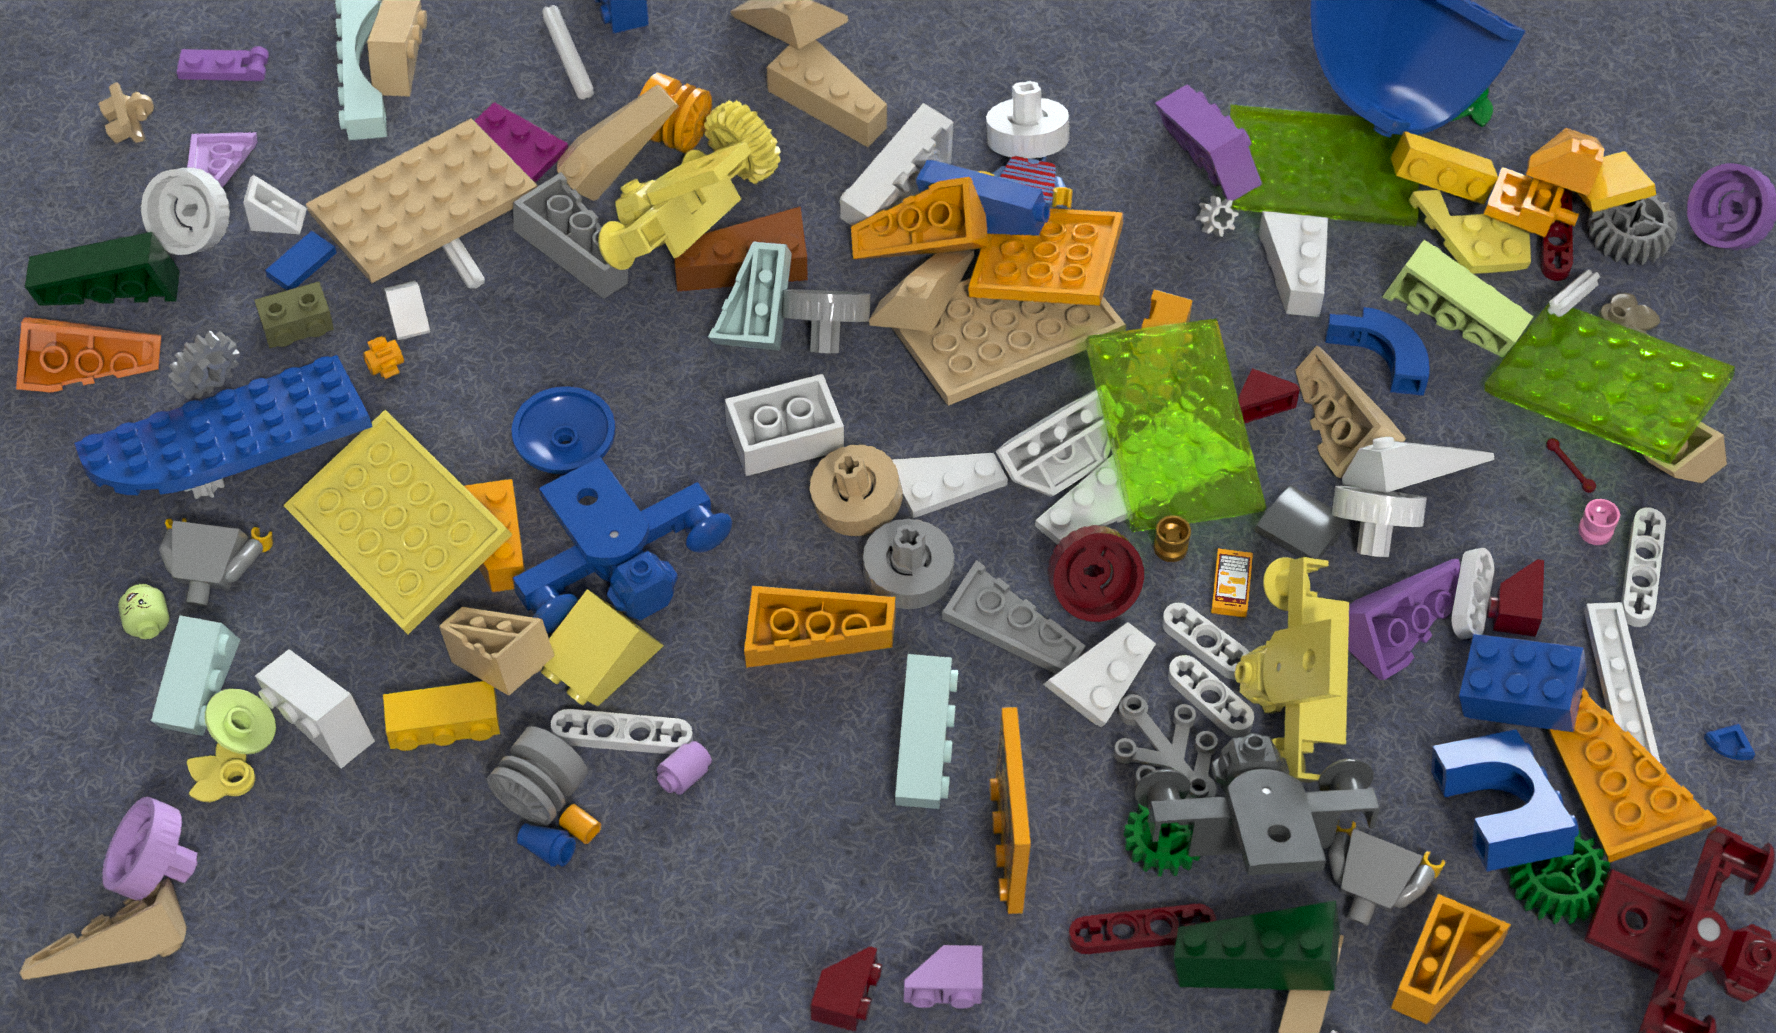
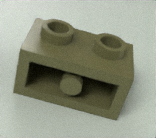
[254,281,334,348]

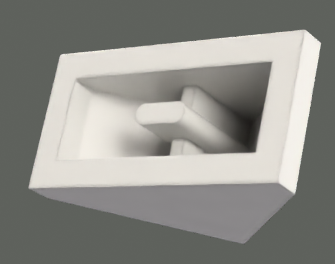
[243,175,307,234]
[383,281,430,340]

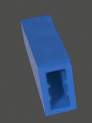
[916,160,1050,236]

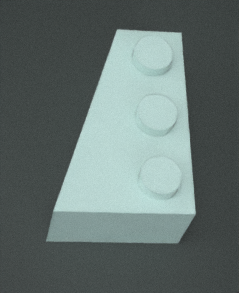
[151,615,241,736]

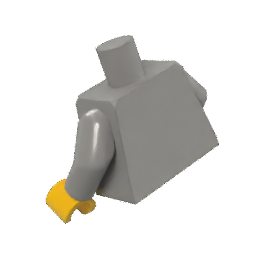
[159,518,273,607]
[1328,821,1445,926]

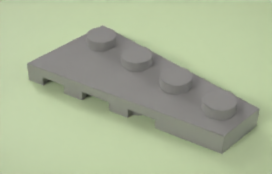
[942,560,1086,674]

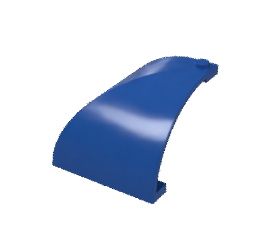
[1311,0,1525,137]

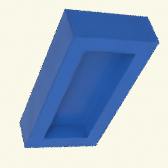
[265,231,336,290]

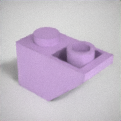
[904,945,982,1009]

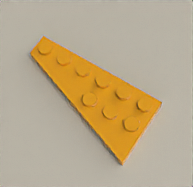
[1547,688,1717,862]

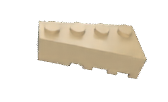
[767,40,887,147]

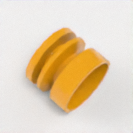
[639,73,712,153]

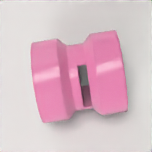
[1578,499,1620,545]

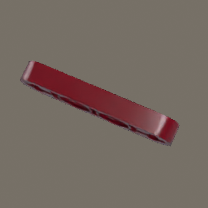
[1541,188,1573,281]
[1068,904,1216,954]

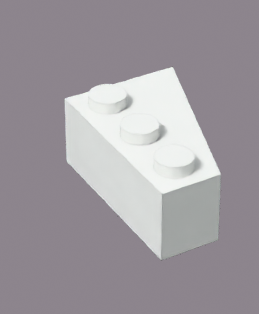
[255,649,375,768]

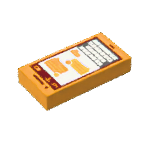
[1211,548,1253,618]

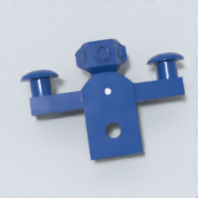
[513,457,732,634]

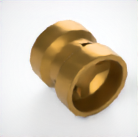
[1153,515,1191,562]

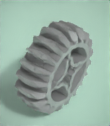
[1587,195,1678,266]

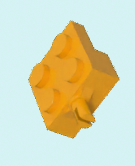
[1484,167,1579,237]

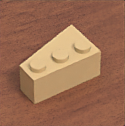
[367,0,427,96]
[439,607,554,696]

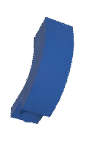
[1325,307,1429,396]

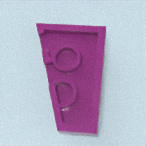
[474,102,568,183]

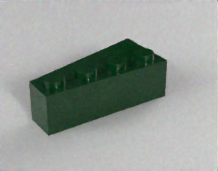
[25,232,180,306]
[1174,900,1340,991]

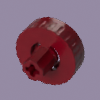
[1048,525,1144,622]

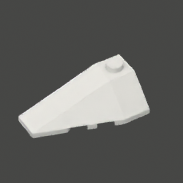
[1342,437,1494,493]

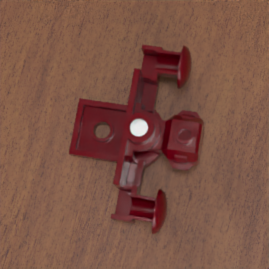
[1584,826,1776,1033]

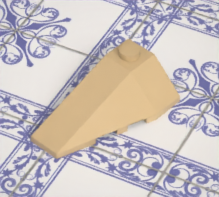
[557,84,678,201]
[869,250,974,332]
[20,878,187,980]

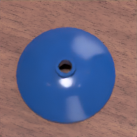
[512,386,616,474]

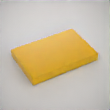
[1576,151,1656,212]

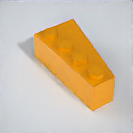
[744,586,896,668]

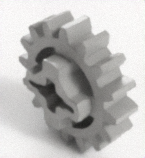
[168,331,240,399]

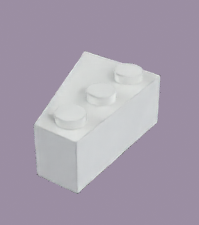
[1258,211,1328,317]

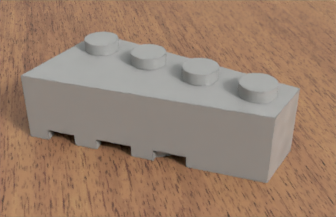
[513,172,628,299]

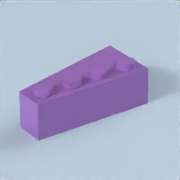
[1155,84,1262,201]

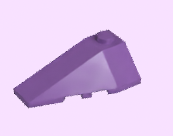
[1348,559,1461,680]

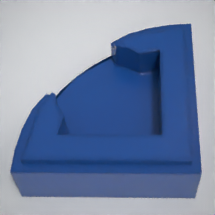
[1704,724,1755,760]

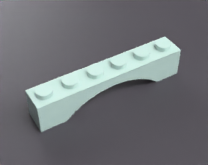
[335,0,387,140]

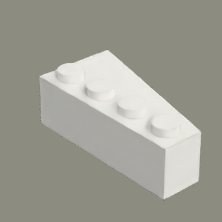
[840,103,953,226]

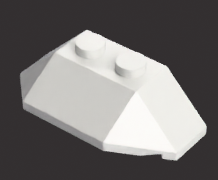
[996,386,1121,497]

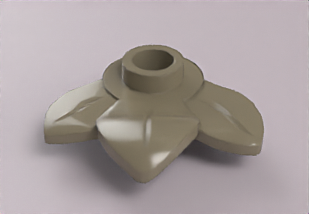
[1598,293,1661,345]

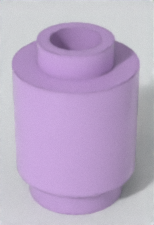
[657,741,712,795]

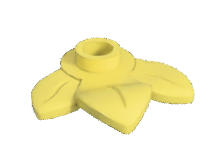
[187,743,255,802]

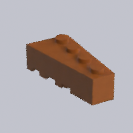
[674,207,808,292]

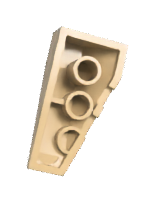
[730,0,849,49]
[1295,346,1406,478]
[1598,377,1727,483]

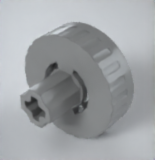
[783,289,871,353]
[863,519,954,609]

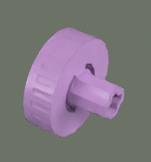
[102,797,197,901]

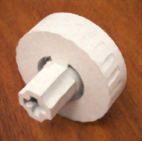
[986,81,1069,159]
[141,167,230,255]
[1332,486,1427,557]

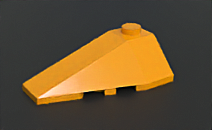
[1526,128,1604,196]
[851,177,988,260]

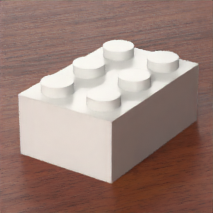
[725,374,844,476]

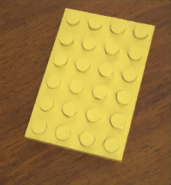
[283,410,512,634]

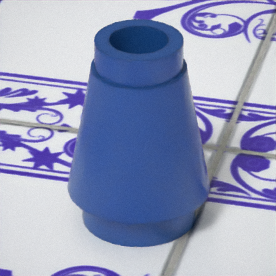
[517,824,576,867]

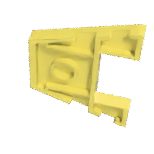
[1409,190,1531,274]

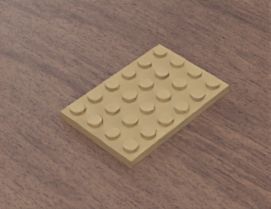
[306,119,538,283]
[892,278,1126,406]

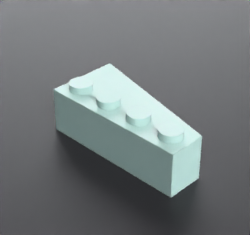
[895,654,958,809]

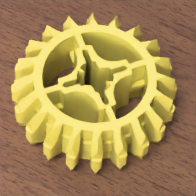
[704,100,781,184]

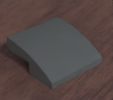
[1255,485,1351,559]

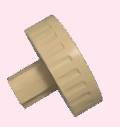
[810,445,903,536]

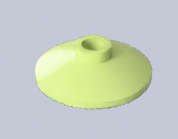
[205,689,276,754]

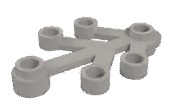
[1114,694,1218,799]

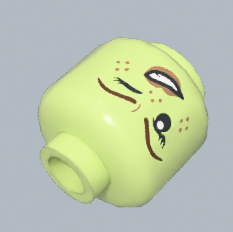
[118,584,170,639]

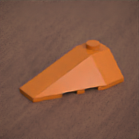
[16,317,161,392]

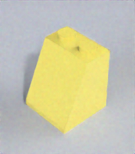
[541,589,664,706]

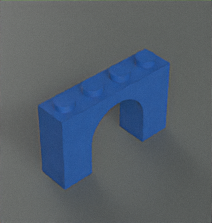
[1431,729,1579,871]

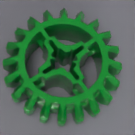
[1507,830,1611,925]

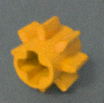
[363,336,404,379]

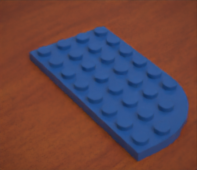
[74,355,372,496]

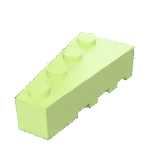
[1382,240,1533,357]

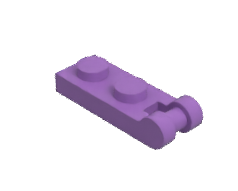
[177,47,269,81]

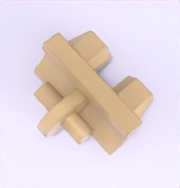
[99,82,154,143]

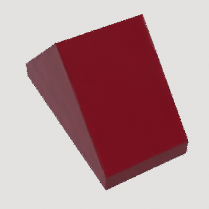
[1232,368,1300,426]

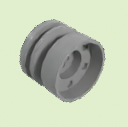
[487,727,588,826]

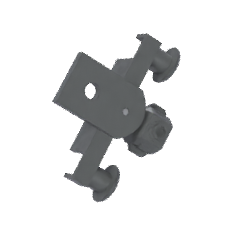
[1135,733,1380,876]

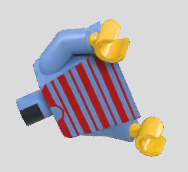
[977,156,1073,208]

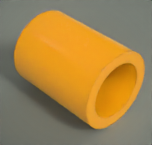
[559,804,602,844]

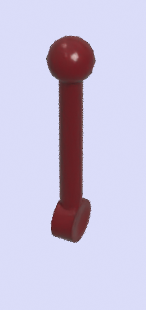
[1546,438,1596,493]

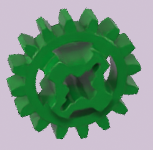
[1124,804,1201,877]

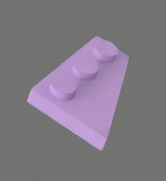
[187,133,257,188]

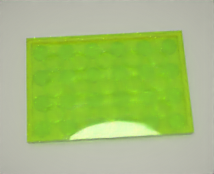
[1223,104,1420,227]
[1484,303,1735,464]
[1085,318,1267,532]

